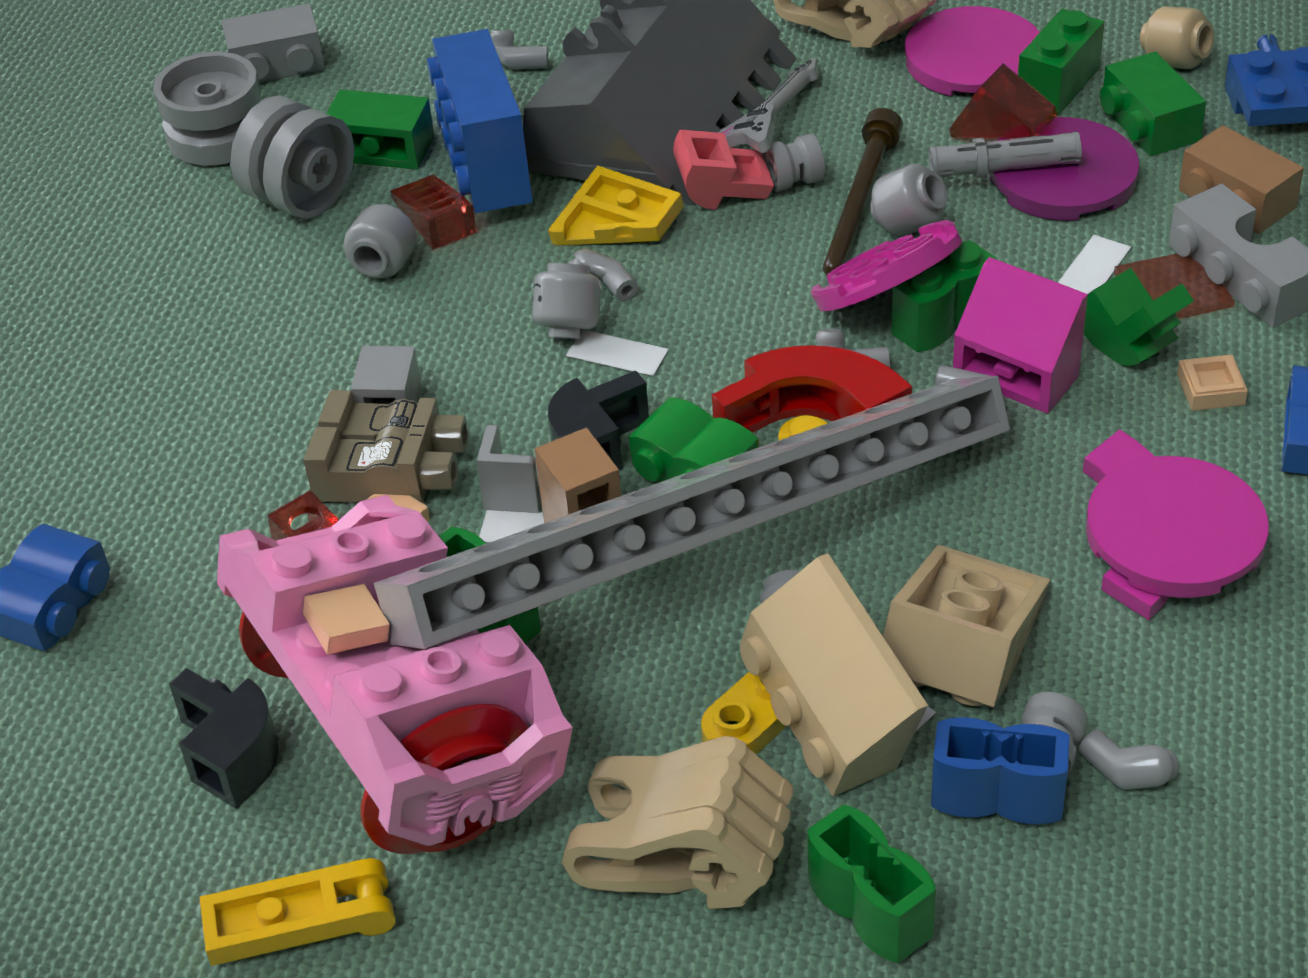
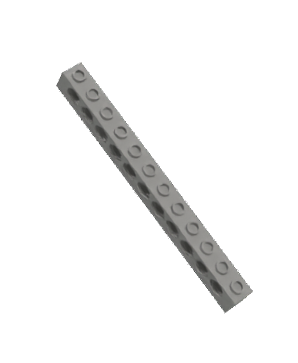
[374,376,1010,649]

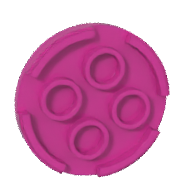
[905,6,1040,98]
[811,220,962,312]
[1086,456,1269,598]

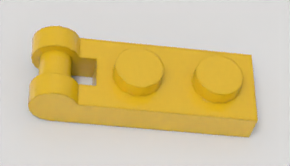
[199,858,396,966]

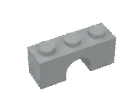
[1168,183,1308,328]

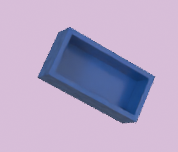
[426,29,533,213]

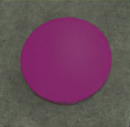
[989,117,1139,221]

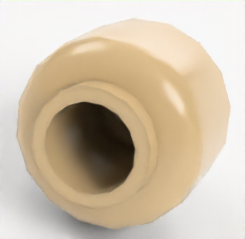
[1140,6,1214,69]

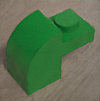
[1084,267,1194,366]

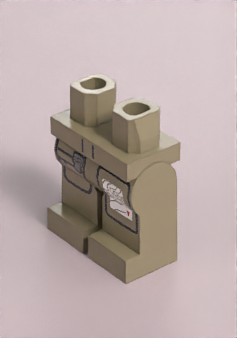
[303,390,469,503]

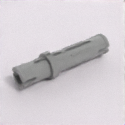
[928,132,1082,178]

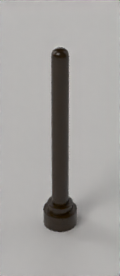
[823,108,903,276]

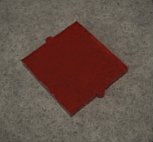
[1114,253,1235,319]

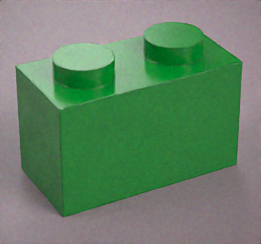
[1016,9,1105,116]
[1100,51,1207,157]
[326,89,435,170]

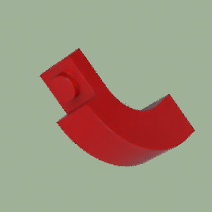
[712,345,913,433]

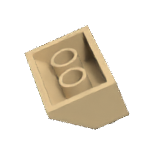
[739,553,928,796]

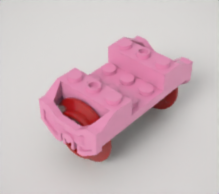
[217,495,573,854]

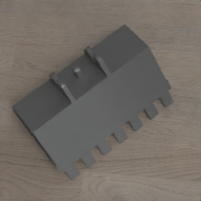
[523,0,796,206]

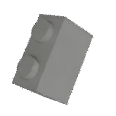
[221,3,325,83]

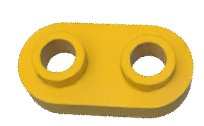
[701,672,787,754]

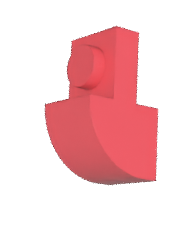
[673,129,774,210]

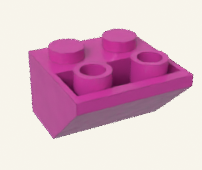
[953,257,1088,414]

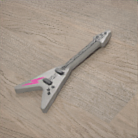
[718,58,820,153]

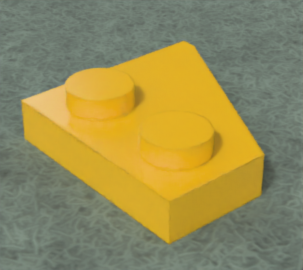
[548,165,684,246]

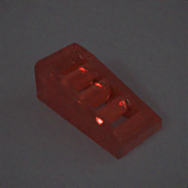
[390,174,477,249]

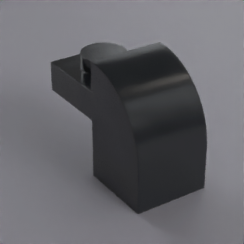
[548,370,649,470]
[169,668,279,809]

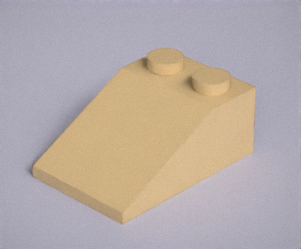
[883,545,1051,707]

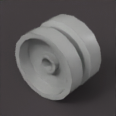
[153,51,261,166]
[230,95,355,219]

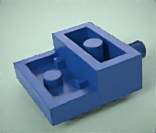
[1224,34,1308,126]

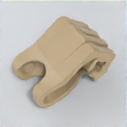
[773,0,937,48]
[561,736,793,909]

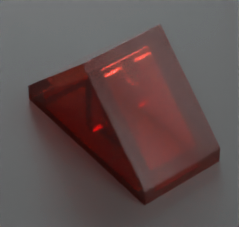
[949,63,1057,139]

